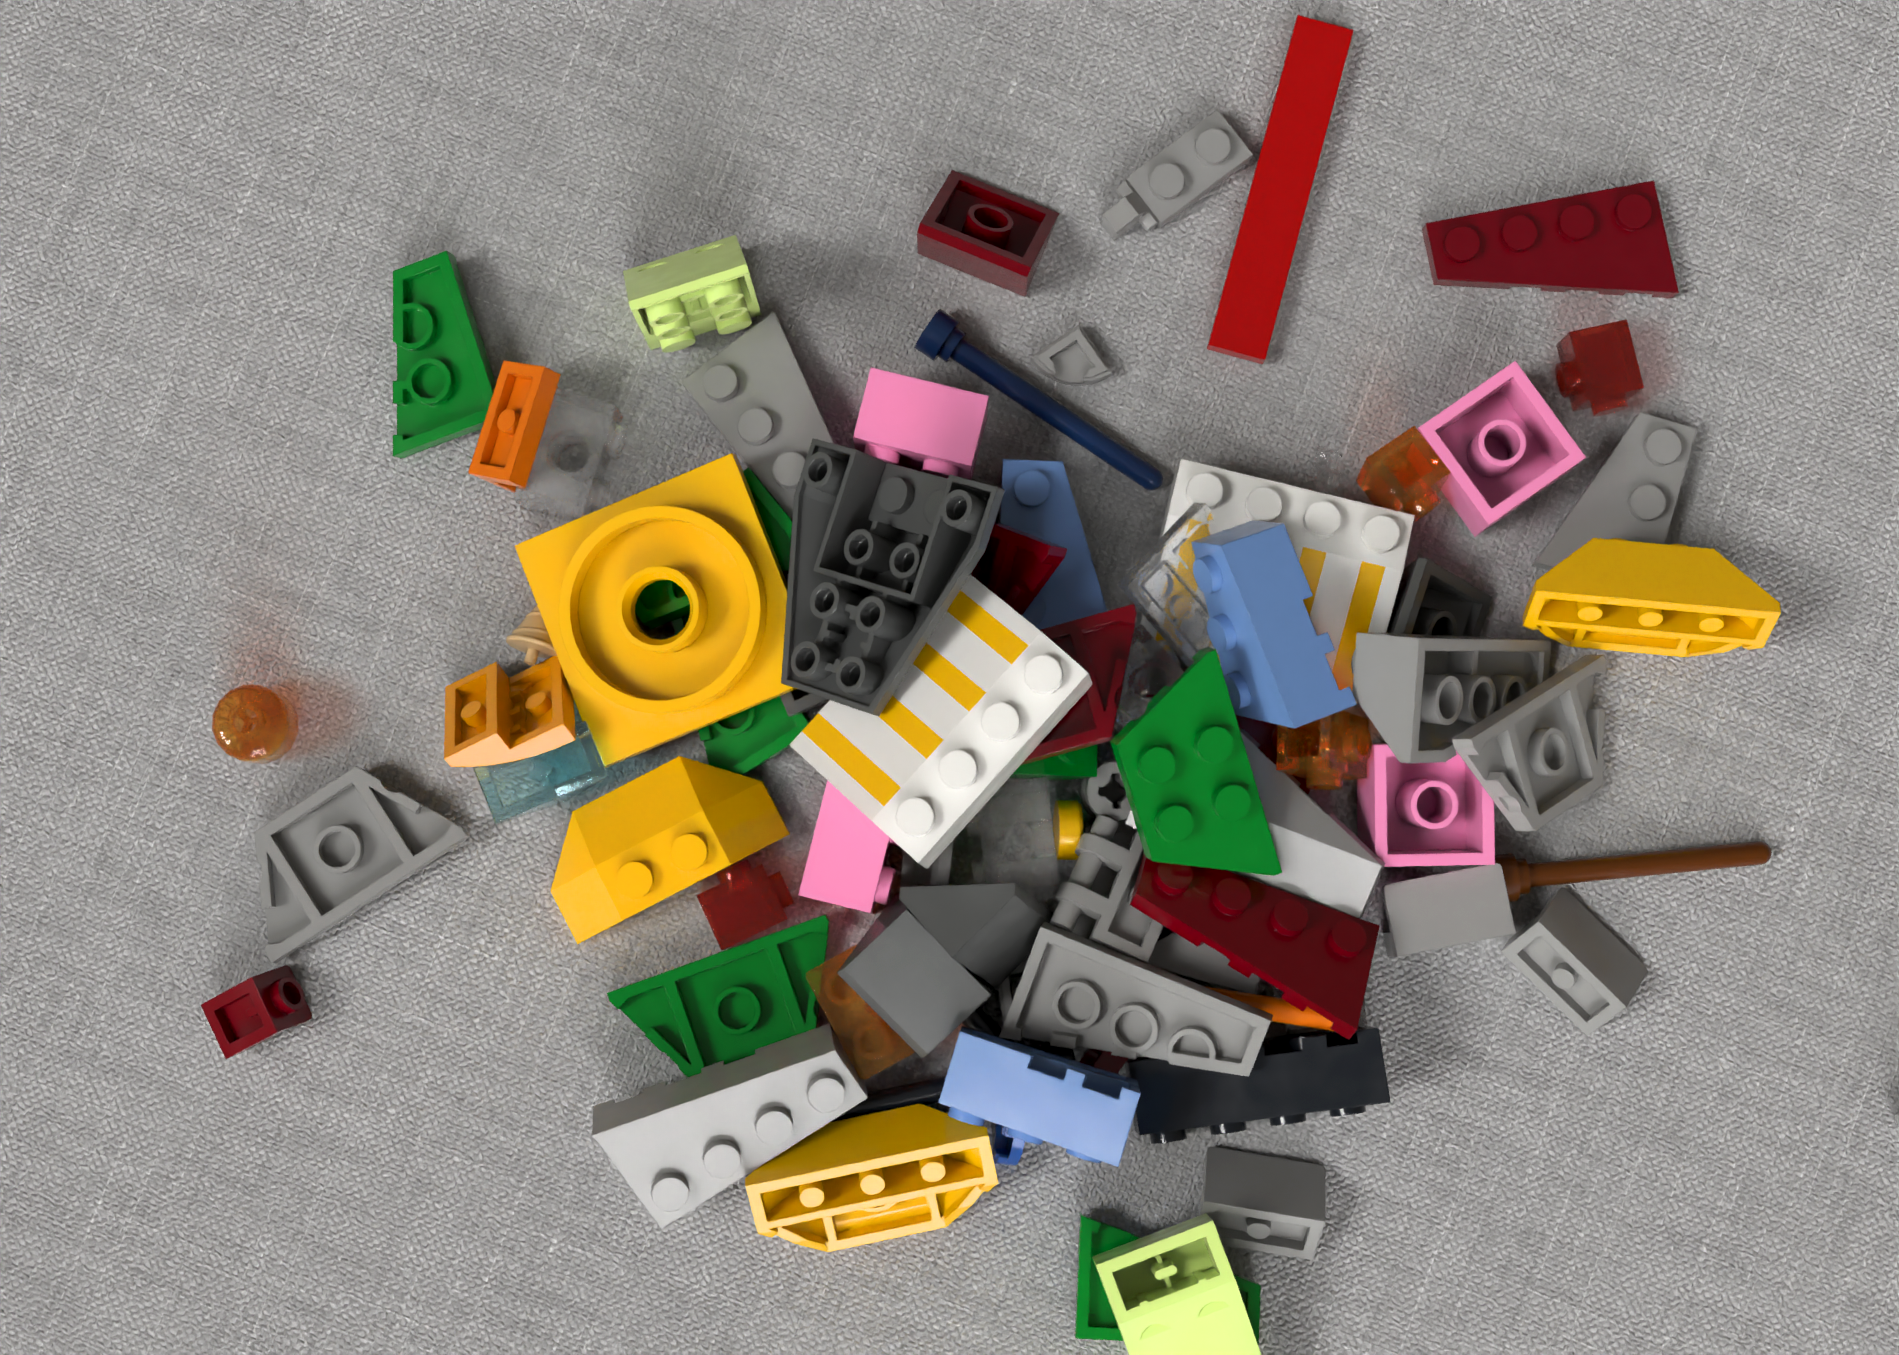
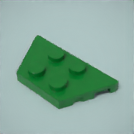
[1110,647,1282,876]
[607,914,830,1077]

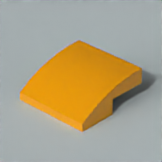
[444,656,576,767]

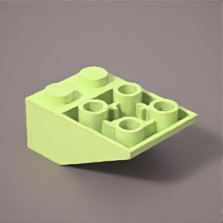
[623,235,762,353]
[1092,1213,1261,1355]

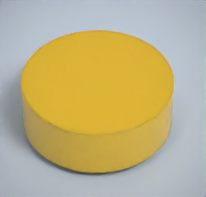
[1053,800,1083,860]

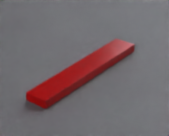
[1207,15,1354,364]

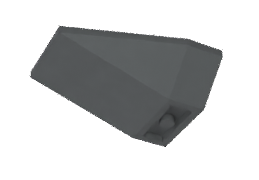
[781,438,1005,716]

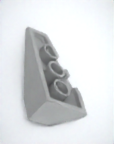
[1351,632,1552,764]
[1125,728,1385,918]

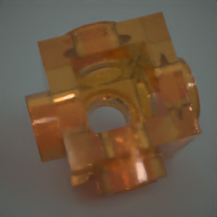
[1276,710,1372,790]

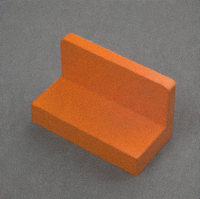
[468,360,561,494]

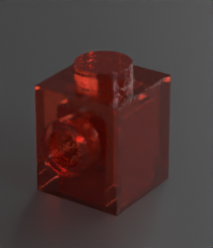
[1555,319,1644,416]
[696,859,795,950]

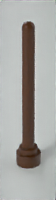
[1495,841,1772,902]

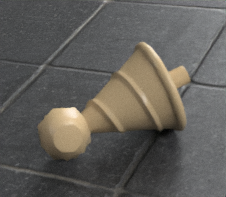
[506,605,557,666]

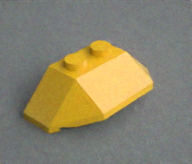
[1522,538,1781,657]
[551,756,790,944]
[745,1104,998,1252]

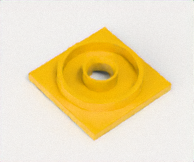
[514,453,796,768]

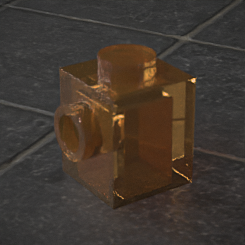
[1356,426,1451,522]

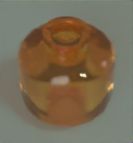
[212,684,299,764]

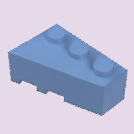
[999,459,1107,630]
[1191,520,1357,729]
[938,1026,1141,1167]

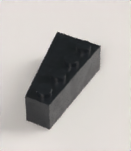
[1125,1024,1390,1144]

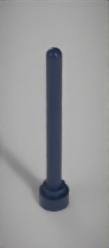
[914,309,1163,491]

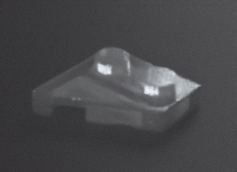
[1117,502,1218,668]

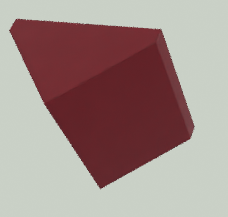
[917,170,1059,297]

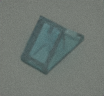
[473,721,609,824]

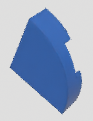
[992,1123,1025,1165]

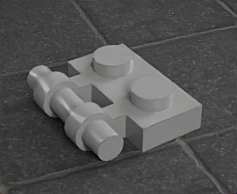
[1050,815,1163,963]

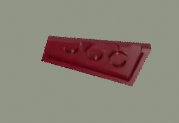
[1422,181,1679,298]
[1130,853,1380,1040]

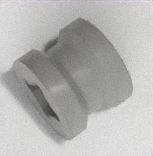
[1079,761,1131,821]
[900,840,954,887]

